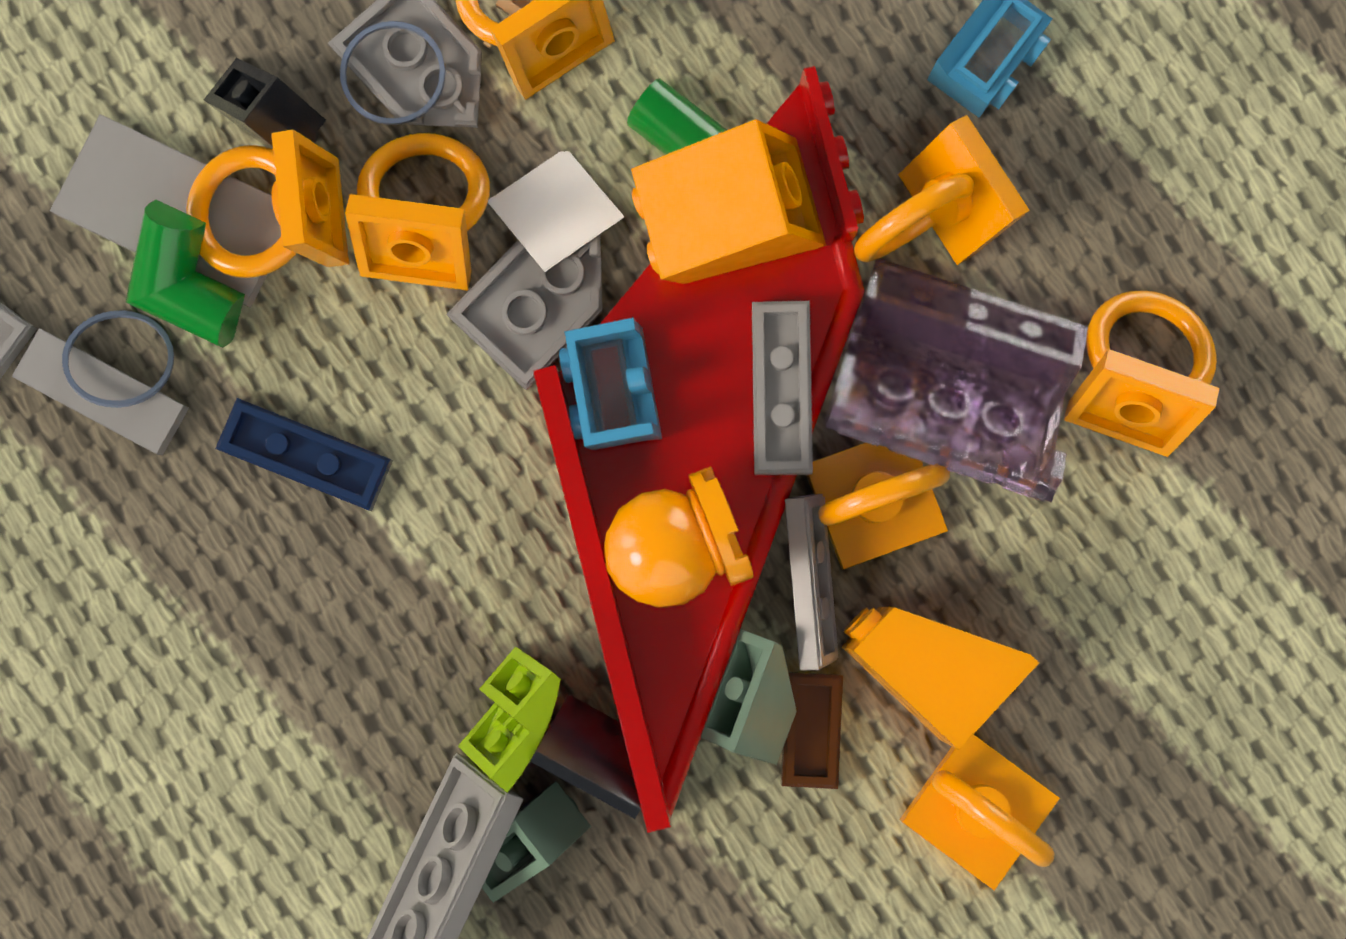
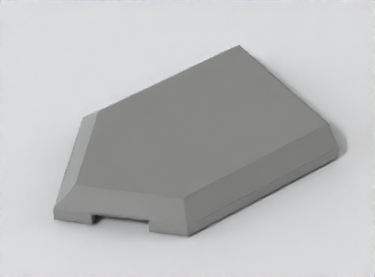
[328,0,482,128]
[446,235,602,390]

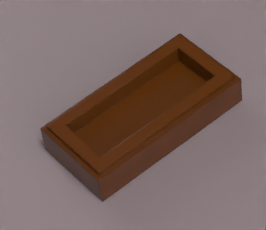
[780,672,843,789]

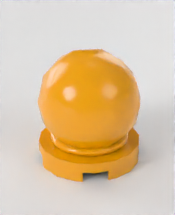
[604,466,753,607]

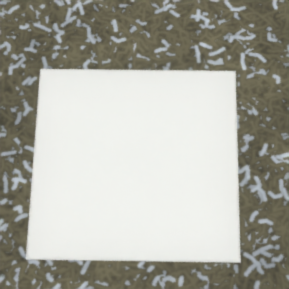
[488,151,624,272]

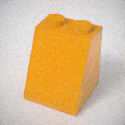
[631,119,826,284]
[842,607,1039,750]

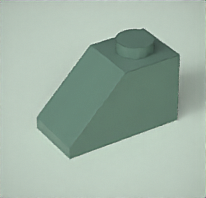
[701,629,796,765]
[482,781,591,903]

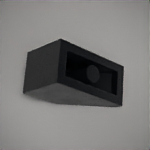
[204,58,326,149]

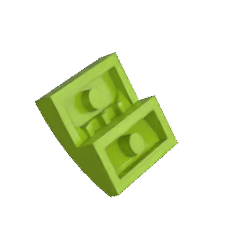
[458,646,561,793]

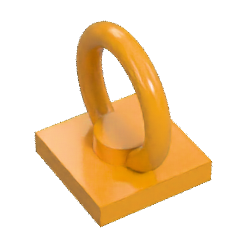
[456,0,615,100]
[854,115,1030,265]
[186,129,349,278]
[345,133,490,291]
[1064,290,1219,457]
[807,427,950,570]
[899,734,1060,891]

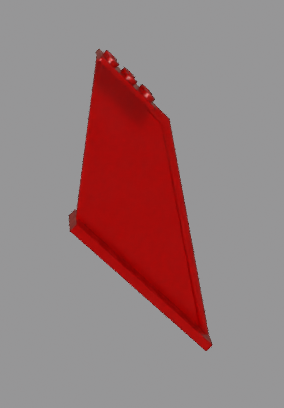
[533,66,865,833]

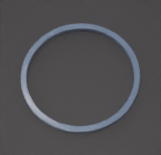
[340,21,446,125]
[62,311,174,408]

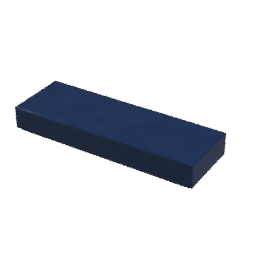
[215,398,393,511]

